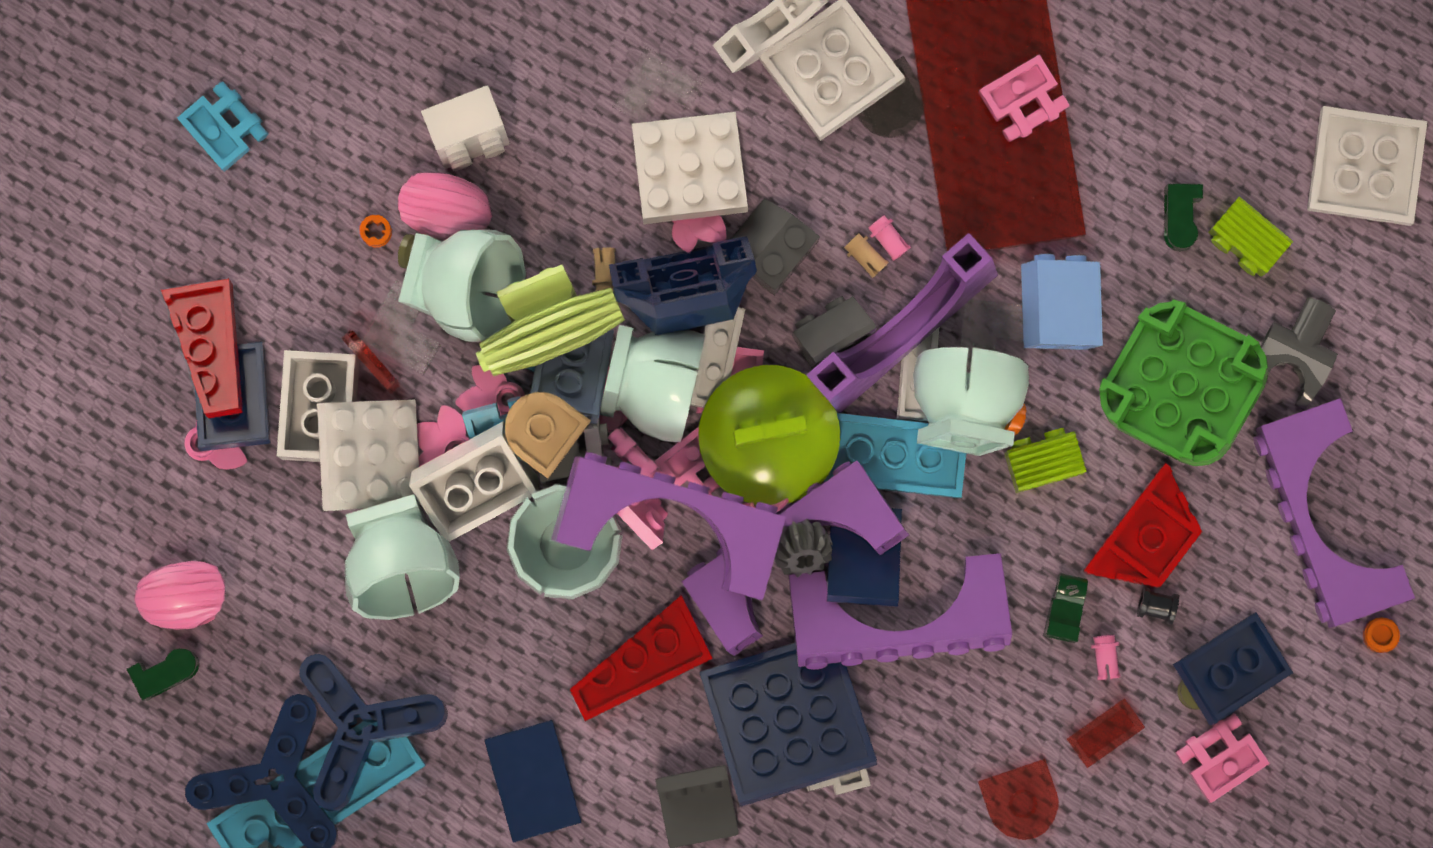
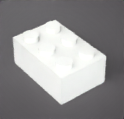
[421,85,510,171]
[277,350,360,462]
[409,421,539,542]

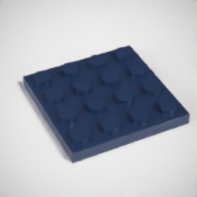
[699,643,878,807]

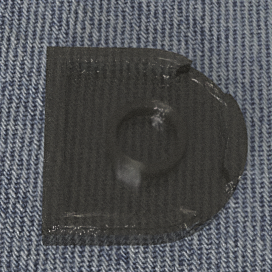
[857,56,925,138]

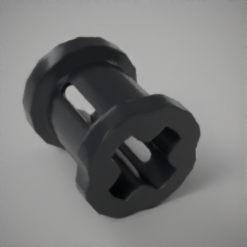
[1137,586,1180,625]

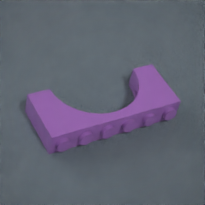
[807,233,998,413]
[1253,398,1415,628]
[551,452,786,600]
[681,460,909,656]
[789,553,1012,670]

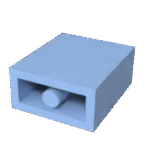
[1021,254,1103,350]

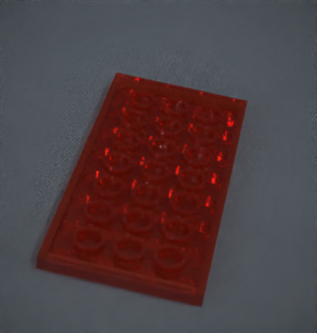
[905,0,1086,252]

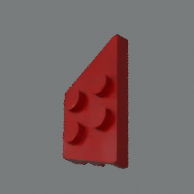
[1083,463,1203,588]

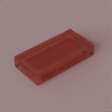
[1066,698,1145,768]

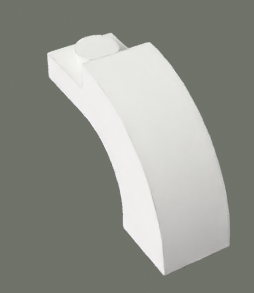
[712,0,828,73]

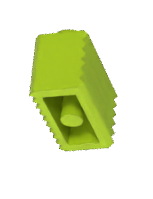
[1208,196,1293,277]
[1004,427,1087,493]

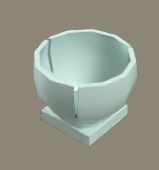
[398,230,526,342]
[599,325,705,442]
[913,347,1029,456]
[506,484,623,599]
[345,494,460,620]

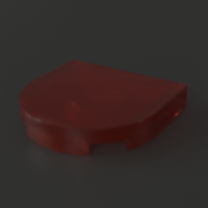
[341,330,400,394]
[977,759,1059,840]

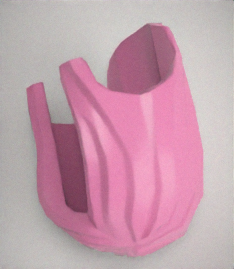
[398,173,492,240]
[134,561,225,630]

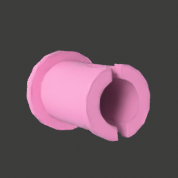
[868,215,911,261]
[1091,635,1120,680]

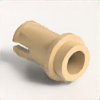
[844,233,889,278]
[592,247,616,291]

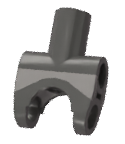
[1261,297,1338,410]

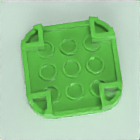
[1099,299,1269,466]

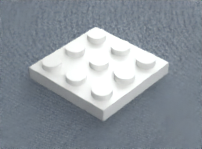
[759,0,905,141]
[1307,106,1427,226]
[632,112,748,224]
[317,399,421,511]

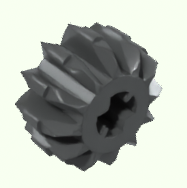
[774,519,832,577]

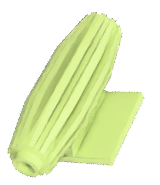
[476,264,625,376]

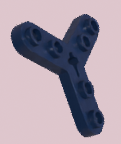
[299,654,448,812]
[185,694,338,848]

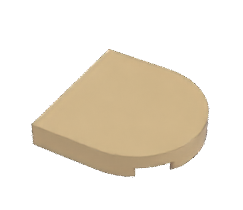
[505,392,591,478]

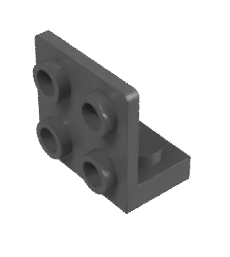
[655,765,739,848]

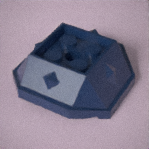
[609,236,757,335]

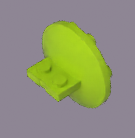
[699,365,840,506]

